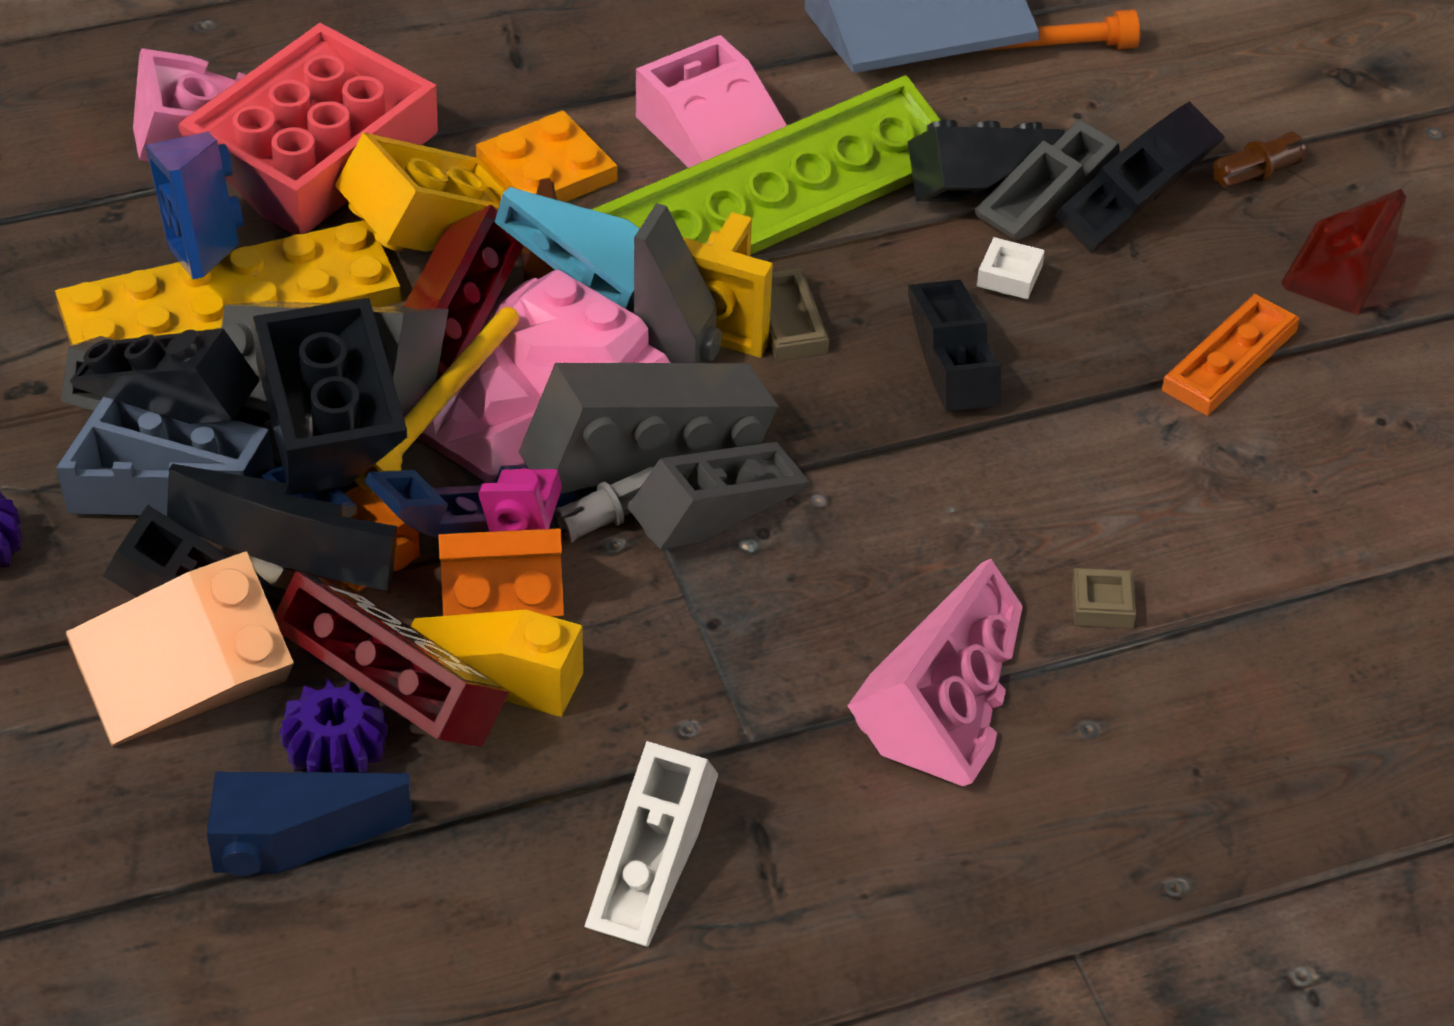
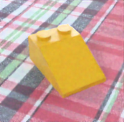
[335,132,508,252]

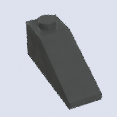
[634,203,722,363]
[628,442,810,550]

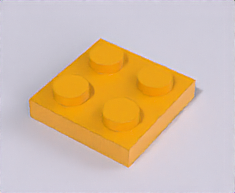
[476,110,618,202]

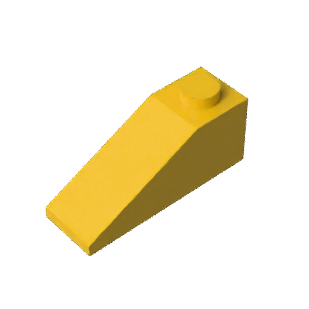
[410,609,583,717]

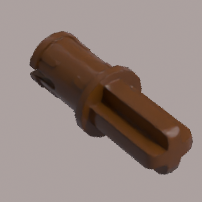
[1212,132,1306,188]

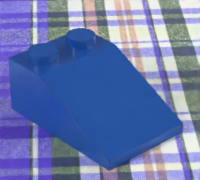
[145,132,244,279]

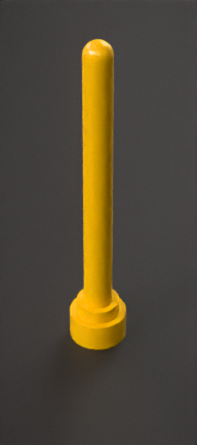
[355,306,519,494]

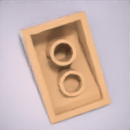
[66,551,294,747]

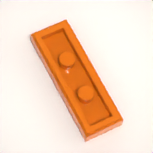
[1162,293,1300,416]

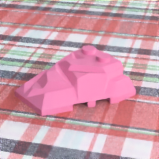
[417,269,671,483]

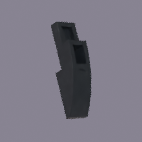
[1055,101,1225,253]

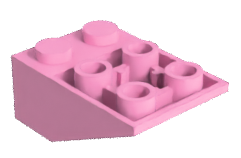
[636,35,787,168]

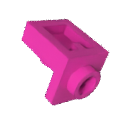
[478,468,562,532]

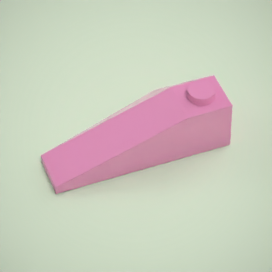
[133,48,245,162]

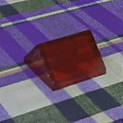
[1281,189,1407,315]

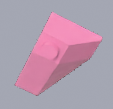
[847,559,1023,786]

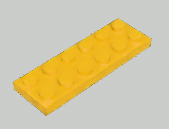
[55,220,401,346]

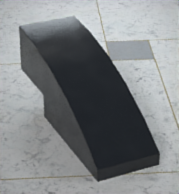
[908,279,1001,412]

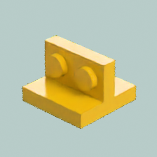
[683,212,773,358]

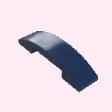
[365,465,577,538]

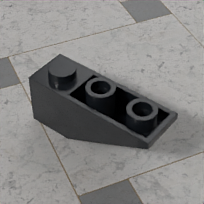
[908,120,1065,202]
[70,328,260,424]

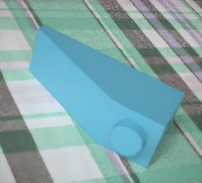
[495,187,639,312]

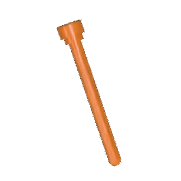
[980,9,1140,51]

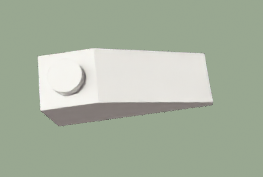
[584,741,718,948]

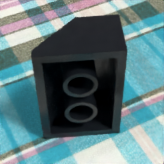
[253,298,407,496]

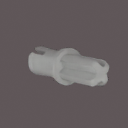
[554,467,654,543]

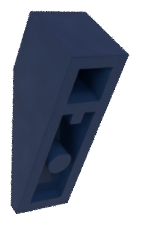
[207,772,413,876]

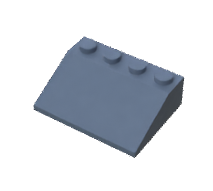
[804,0,1039,73]

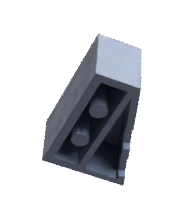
[56,397,275,515]

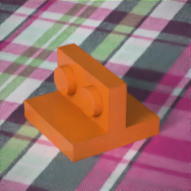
[438,528,564,618]

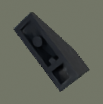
[103,505,286,634]

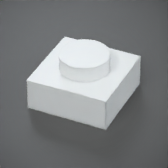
[977,237,1045,299]

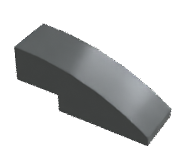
[975,119,1120,241]

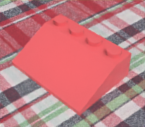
[178,23,438,235]

